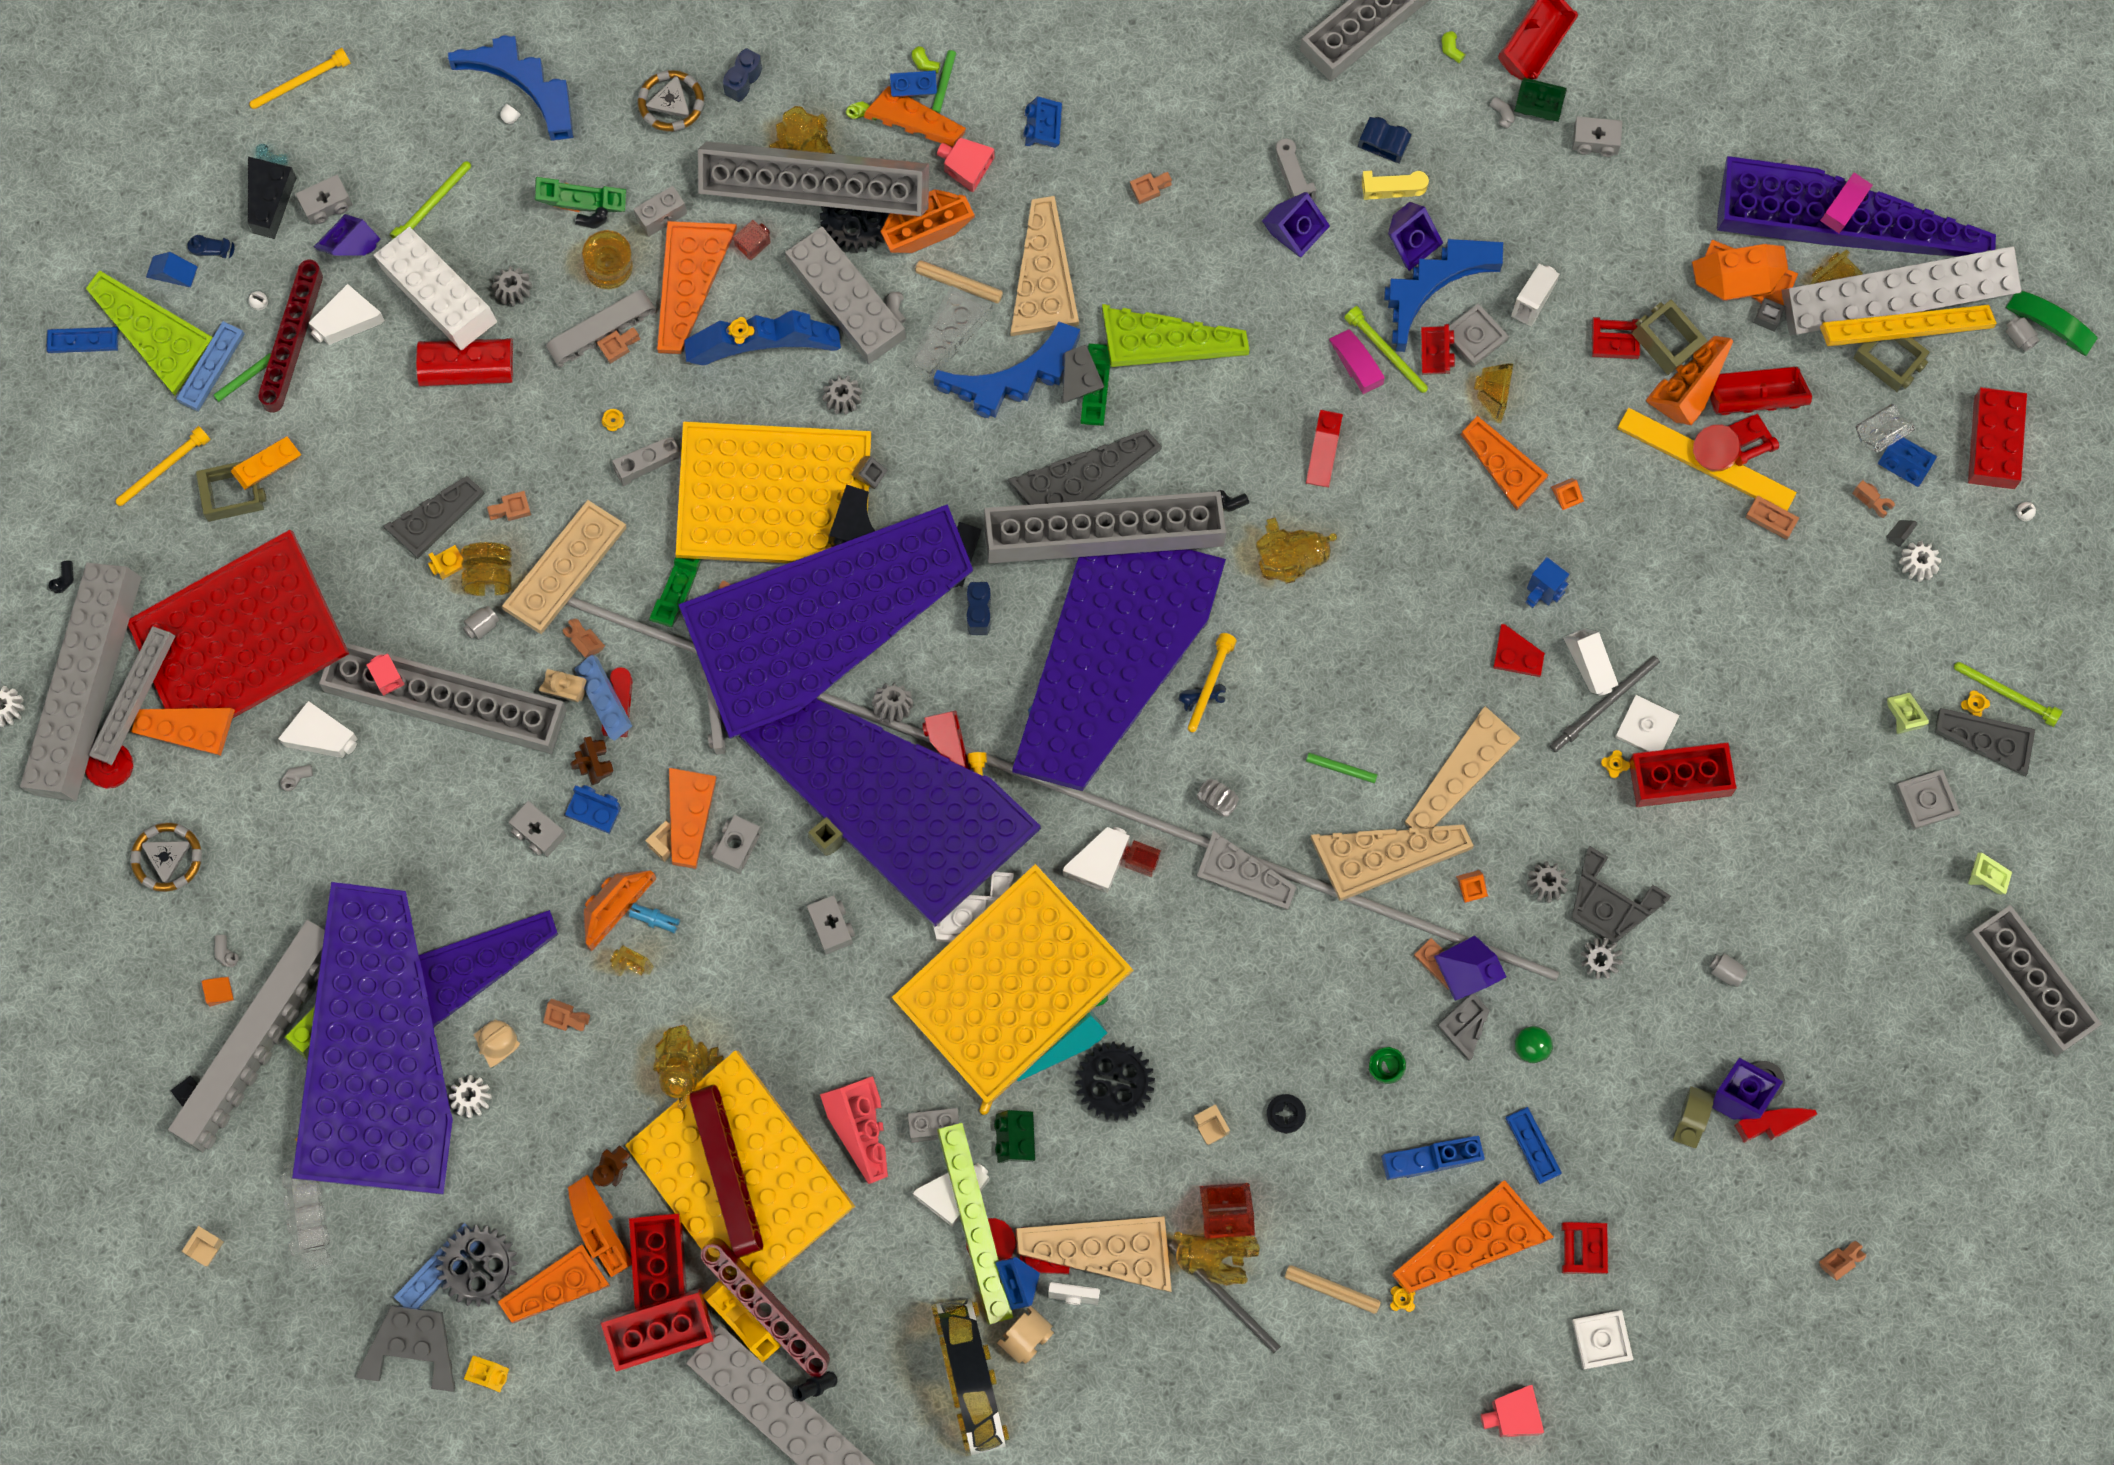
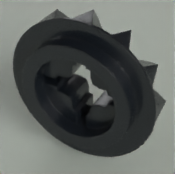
[1266,1094,1306,1134]

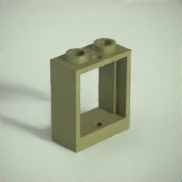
[1631,299,1708,375]
[1853,337,1930,392]
[196,461,267,522]

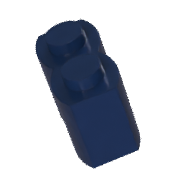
[723,48,762,102]
[1357,117,1412,164]
[967,582,991,635]

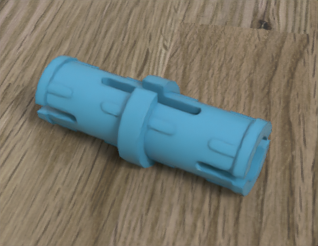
[629,903,680,934]

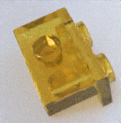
[1810,249,1863,284]
[610,945,654,976]

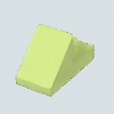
[1887,693,1929,734]
[1968,853,2012,894]

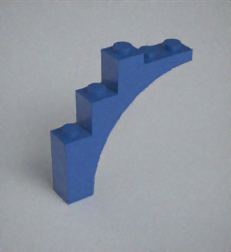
[448,35,574,141]
[1384,239,1503,352]
[684,310,841,365]
[934,322,1080,418]

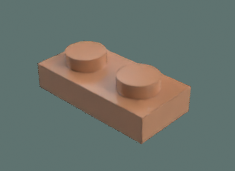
[1745,496,1799,540]
[1414,938,1449,990]

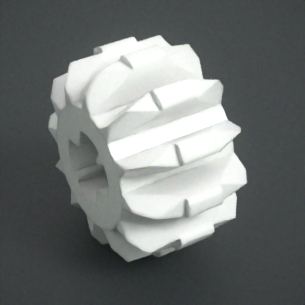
[1899,541,1941,582]
[0,686,25,728]
[449,1075,492,1118]

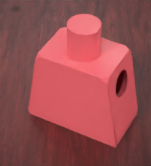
[937,138,995,192]
[1481,1385,1544,1437]

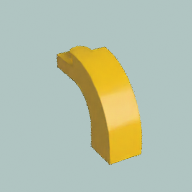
[703,1280,781,1363]

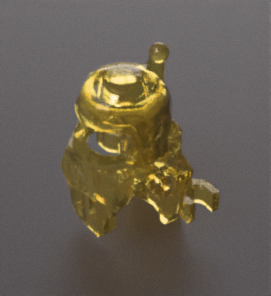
[769,106,835,154]
[1256,517,1337,584]
[653,1025,724,1110]
[1174,1222,1260,1286]

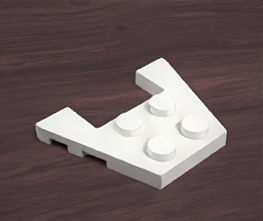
[933,872,1014,942]

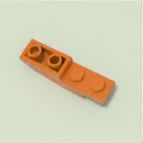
[568,1175,632,1277]

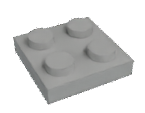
[1449,303,1509,367]
[1896,769,1961,830]

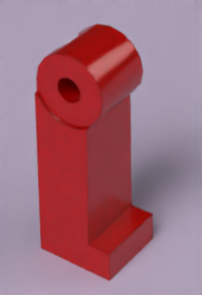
[601,667,633,737]

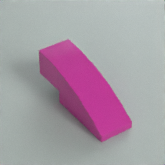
[1820,172,1873,233]
[1329,329,1385,394]

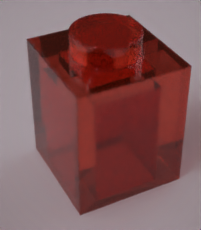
[733,220,771,261]
[1122,840,1161,877]

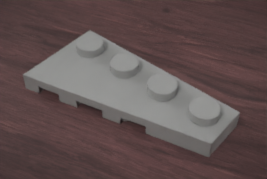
[1197,831,1297,910]

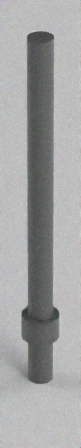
[1550,656,1660,753]
[1167,1239,1281,1353]

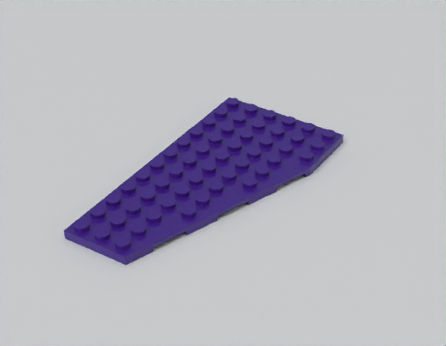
[679,504,973,739]
[1012,549,1226,791]
[739,698,1041,927]
[292,882,453,1195]

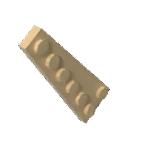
[1405,706,1520,829]

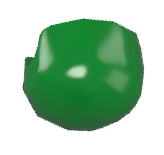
[1514,1026,1553,1064]
[1368,1047,1406,1084]

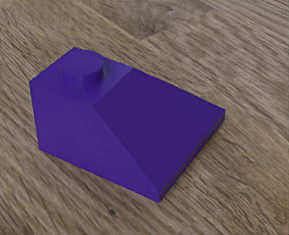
[1262,192,1330,258]
[1388,202,1443,271]
[313,214,380,256]
[1434,935,1507,1001]
[1712,1058,1783,1120]

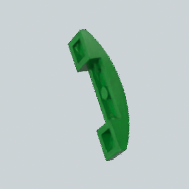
[535,177,626,212]
[2006,291,2098,356]
[1080,343,1110,426]
[649,557,702,627]

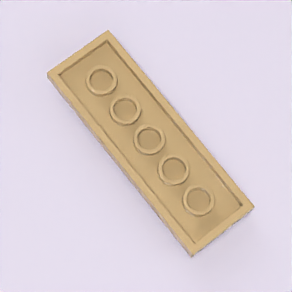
[502,500,626,634]

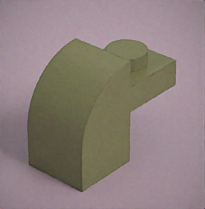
[808,817,846,856]
[1673,1086,1714,1148]

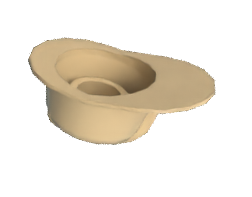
[474,1019,520,1068]

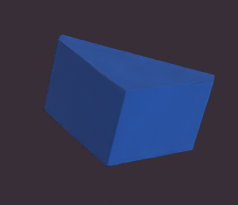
[146,252,198,288]
[995,1257,1040,1310]

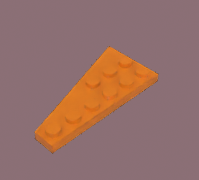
[657,221,737,354]
[1392,1180,1554,1294]

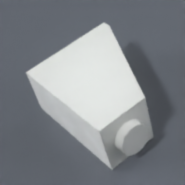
[1511,264,1560,327]
[309,284,385,345]
[1563,628,1618,696]
[278,701,357,758]
[1063,827,1130,893]
[913,1163,989,1227]

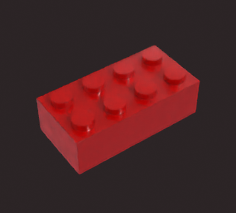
[1968,387,2027,489]
[1629,743,1737,807]
[629,1213,687,1309]
[601,1288,716,1372]

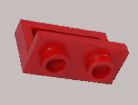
[1421,324,1455,375]

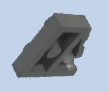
[1061,345,1104,404]
[1436,993,1490,1061]

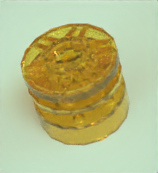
[582,230,633,290]
[461,542,512,596]

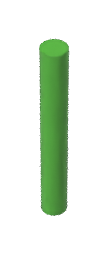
[932,50,956,114]
[213,353,271,402]
[1306,753,1378,784]

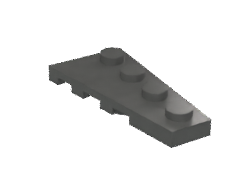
[383,476,485,559]
[1934,708,2035,777]

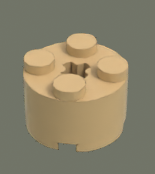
[997,1305,1054,1364]

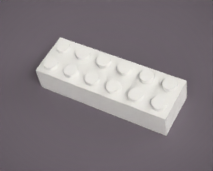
[374,227,497,350]

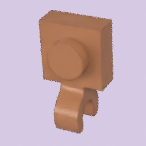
[1130,172,1172,204]
[597,327,640,364]
[1852,480,1895,518]
[487,491,531,521]
[563,618,605,658]
[543,998,590,1031]
[1819,1241,1866,1281]

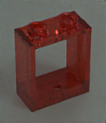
[1200,1183,1255,1239]

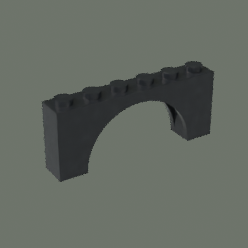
[828,485,982,587]

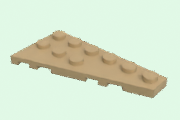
[1010,196,1079,336]
[1310,825,1474,901]
[1015,1216,1172,1292]

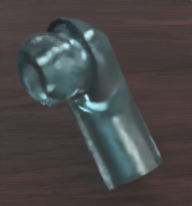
[256,144,288,165]

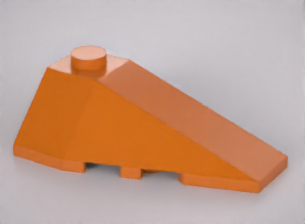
[1646,336,1733,425]

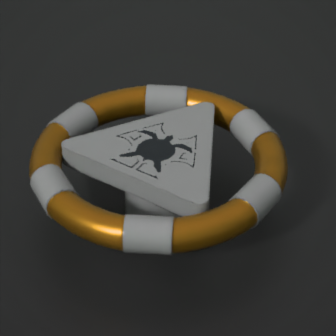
[638,70,704,132]
[131,823,202,892]

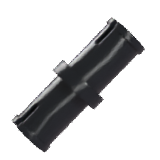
[792,1371,838,1402]

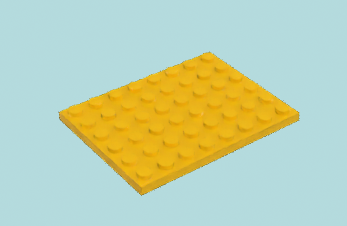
[676,422,871,563]
[892,864,1134,1105]
[625,1050,856,1294]

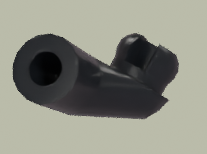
[575,207,608,229]
[1216,490,1249,511]
[48,561,74,593]

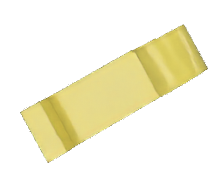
[1361,171,1429,200]

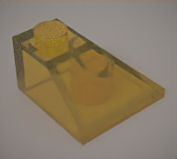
[1474,363,1513,423]

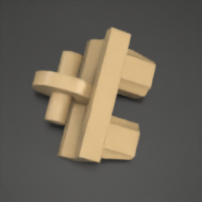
[539,669,587,702]

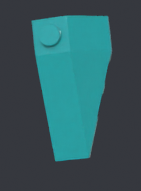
[1017,1010,1107,1082]

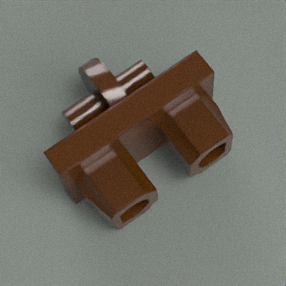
[570,736,613,785]
[592,1145,630,1187]

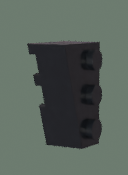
[248,156,297,239]

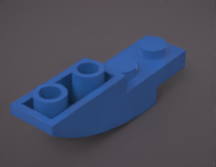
[1381,1136,1485,1180]

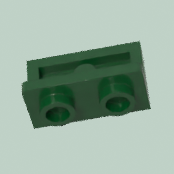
[1514,78,1567,122]
[994,1110,1035,1163]

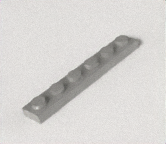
[89,626,175,765]

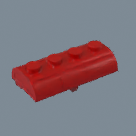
[1498,0,1578,80]
[416,338,513,386]
[1710,366,1812,415]

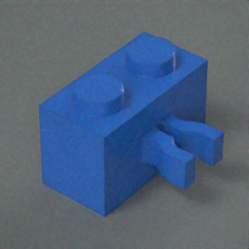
[1525,557,1569,608]

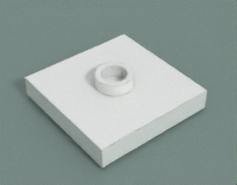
[1615,695,1680,752]
[1049,1282,1100,1305]
[1572,1310,1633,1370]

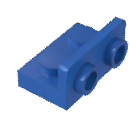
[890,71,937,97]
[1023,96,1062,148]
[1878,433,1937,487]
[565,785,621,834]

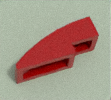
[1735,1108,1817,1143]

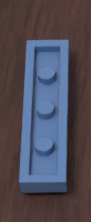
[176,321,245,412]
[575,654,632,741]
[394,1223,482,1309]

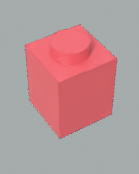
[366,654,405,696]

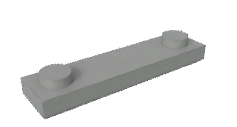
[701,666,726,755]

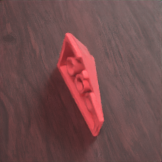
[820,1076,888,1184]

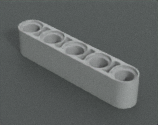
[546,290,656,367]

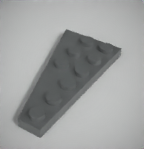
[1008,429,1162,505]

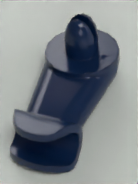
[187,235,235,258]
[1179,684,1226,711]

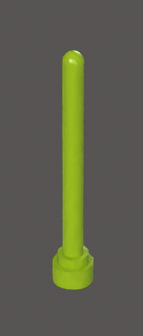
[390,161,471,239]
[1344,306,1428,393]
[1954,662,2063,727]

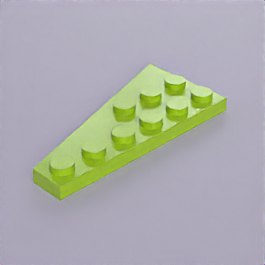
[86,270,213,396]
[1102,304,1249,367]

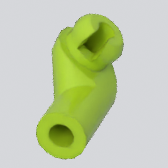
[1441,31,1466,64]
[911,46,941,74]
[846,101,877,121]

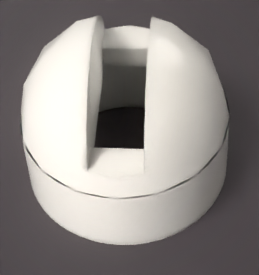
[500,104,521,124]
[249,291,268,311]
[2016,502,2036,521]

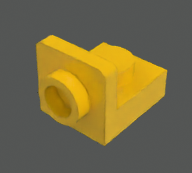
[428,545,467,580]
[464,1355,509,1392]

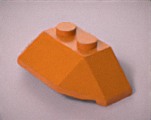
[881,189,975,253]
[1692,244,1788,301]
[584,870,657,951]

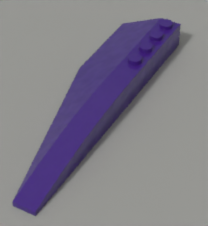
[1717,156,1996,256]

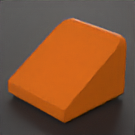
[1551,478,1584,510]
[1456,870,1488,903]
[202,977,234,1007]

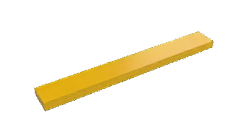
[1820,305,1997,346]
[1617,407,1797,511]

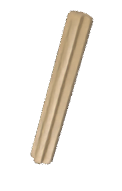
[915,260,1003,303]
[1285,1265,1381,1314]

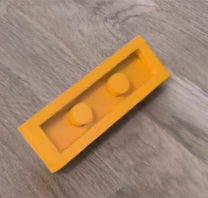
[231,436,301,490]

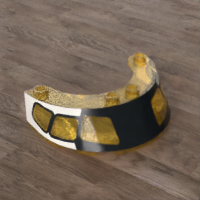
[931,1298,1010,1457]

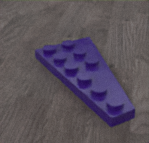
[419,910,558,1028]

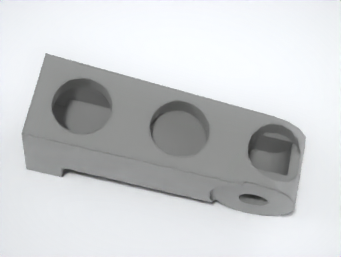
[1276,138,1316,200]
[612,437,681,486]

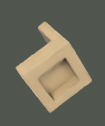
[645,821,672,862]
[1193,1104,1230,1145]
[182,1226,224,1267]

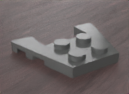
[1571,846,1671,944]
[356,1305,455,1392]

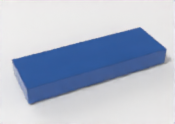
[47,327,119,353]
[1505,1107,1562,1185]

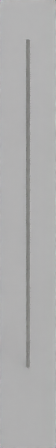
[566,597,1559,981]

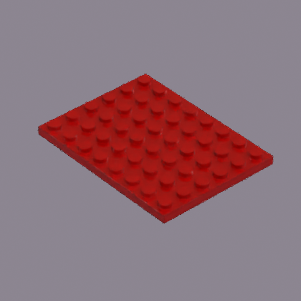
[128,530,349,719]

